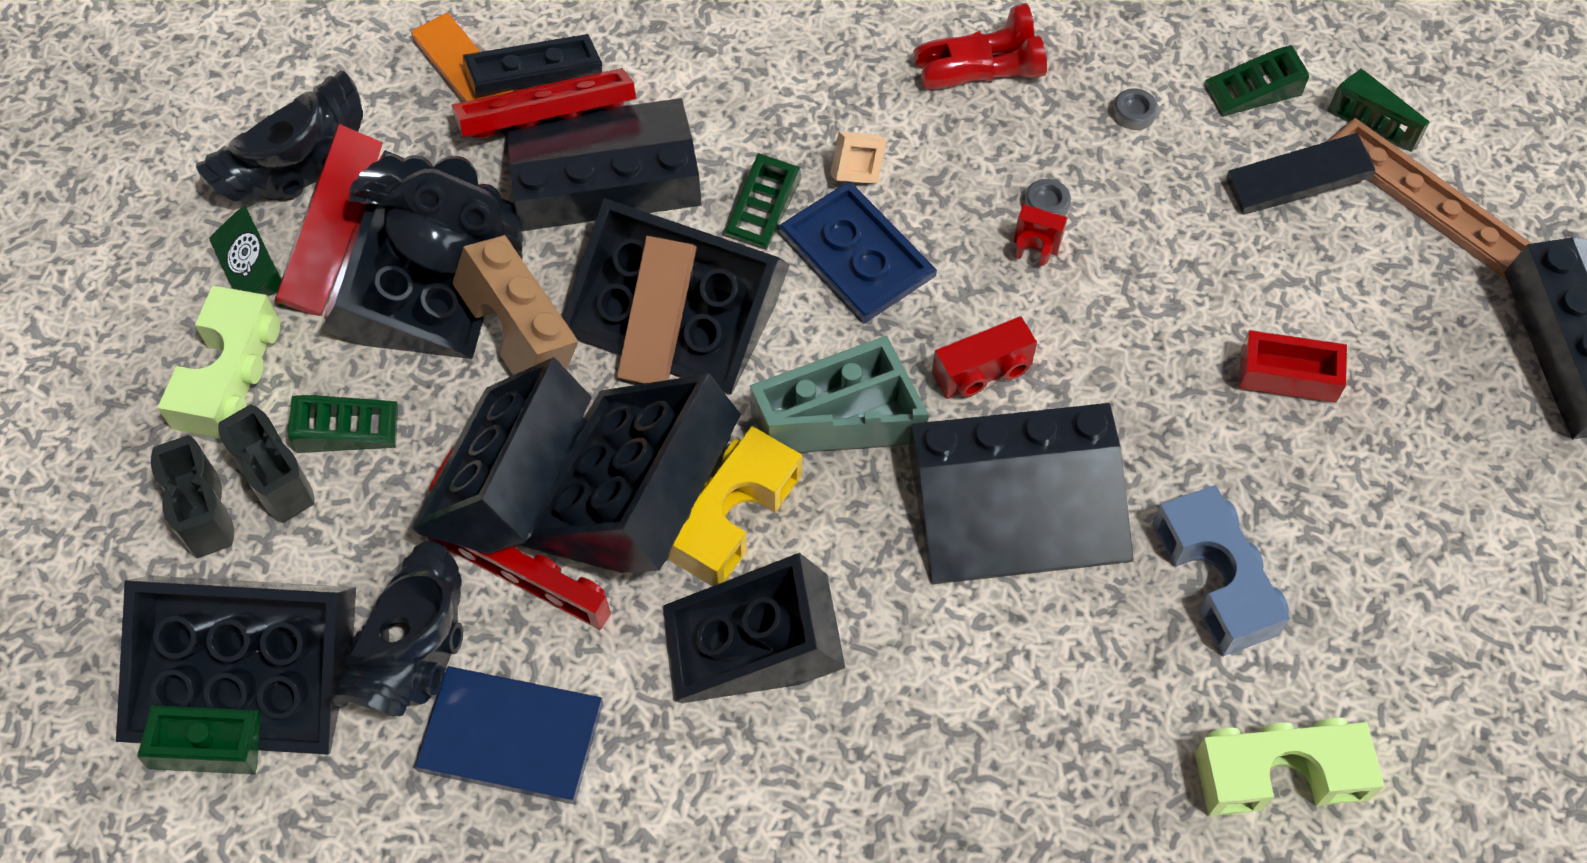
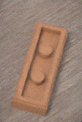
[617,236,697,383]

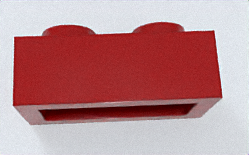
[932,316,1037,399]
[1239,330,1347,403]

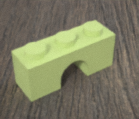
[157,285,280,439]
[1194,717,1384,816]

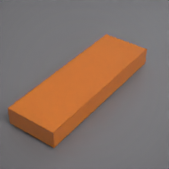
[411,12,512,102]

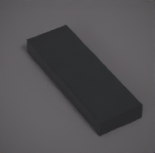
[463,34,602,97]
[1226,133,1376,215]

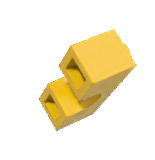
[668,426,803,586]

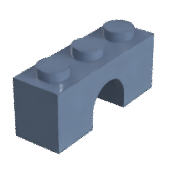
[1152,485,1290,657]

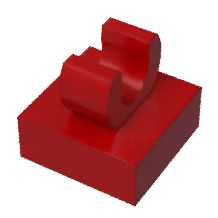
[1013,204,1068,266]

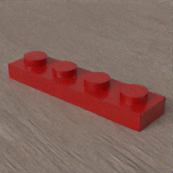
[451,68,636,138]
[427,537,611,630]

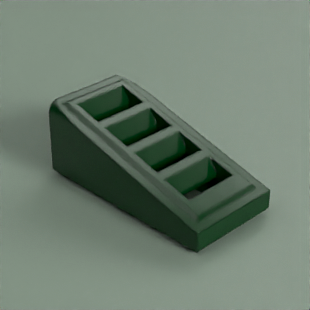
[1204,45,1309,117]
[1328,68,1430,152]
[724,153,802,250]
[288,395,398,453]

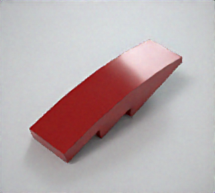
[274,124,383,316]

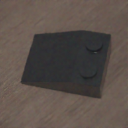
[663,552,846,703]

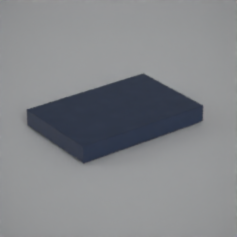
[778,181,937,324]
[415,666,603,805]

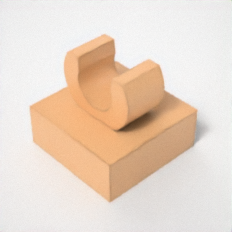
[830,131,887,184]

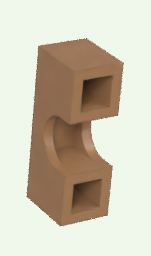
[452,235,579,375]

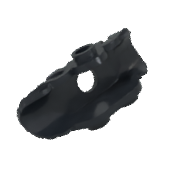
[196,70,363,202]
[347,153,523,273]
[329,541,463,717]

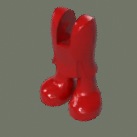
[913,3,1047,90]

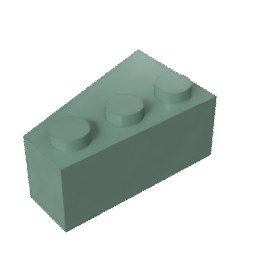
[750,335,929,452]

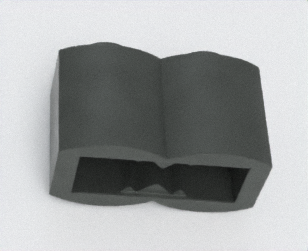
[218,404,315,523]
[151,435,234,558]

